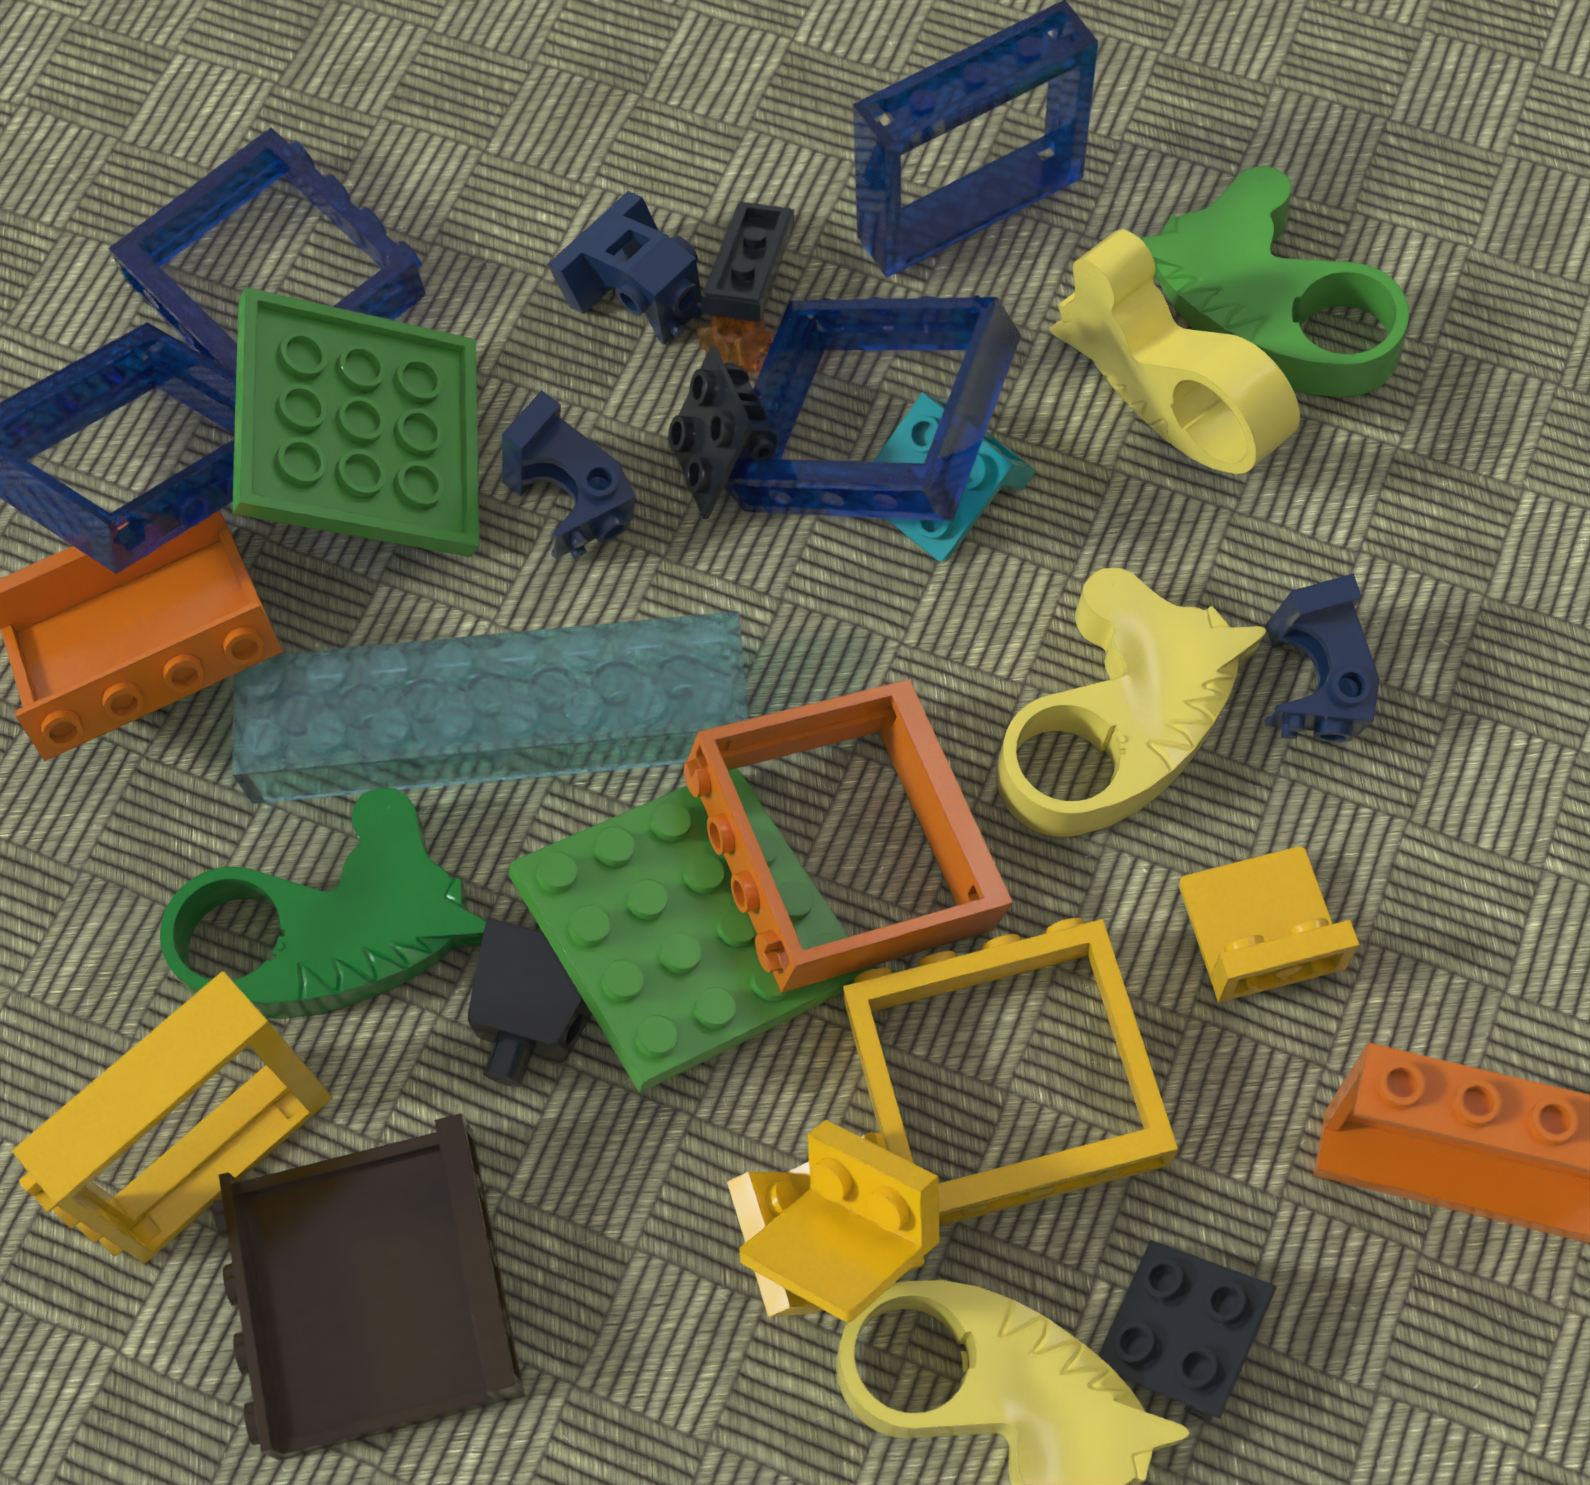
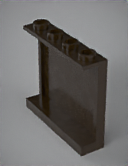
[213,1113,525,1460]

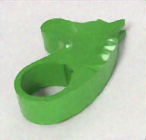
[1140,166,1409,397]

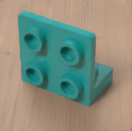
[854,392,1036,562]

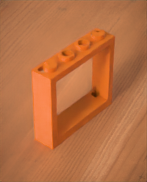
[684,679,1013,993]

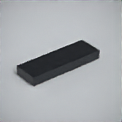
[701,202,794,322]

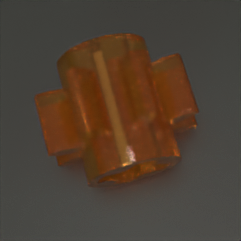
[698,312,773,372]

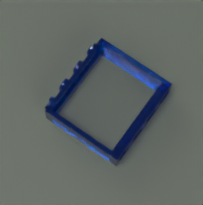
[853,0,1098,278]
[108,127,426,391]
[724,295,1021,521]
[0,322,236,574]

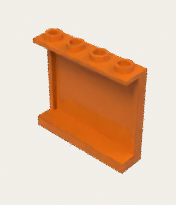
[0,486,283,762]
[1313,1042,1590,1243]

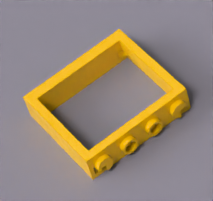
[843,918,1178,1227]
[11,971,333,1264]

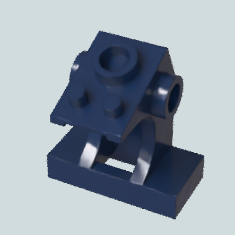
[547,191,703,345]
[502,390,636,559]
[1264,573,1380,742]

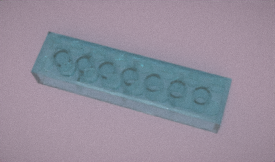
[232,611,750,804]

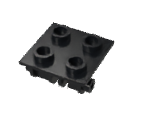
[668,345,777,519]
[1098,1240,1277,1422]

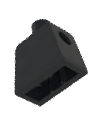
[468,917,592,1087]

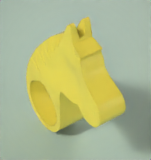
[1049,229,1300,474]
[996,568,1266,837]
[836,1280,1190,1485]

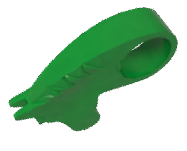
[160,788,487,1019]

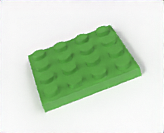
[232,287,479,557]
[508,768,870,1093]

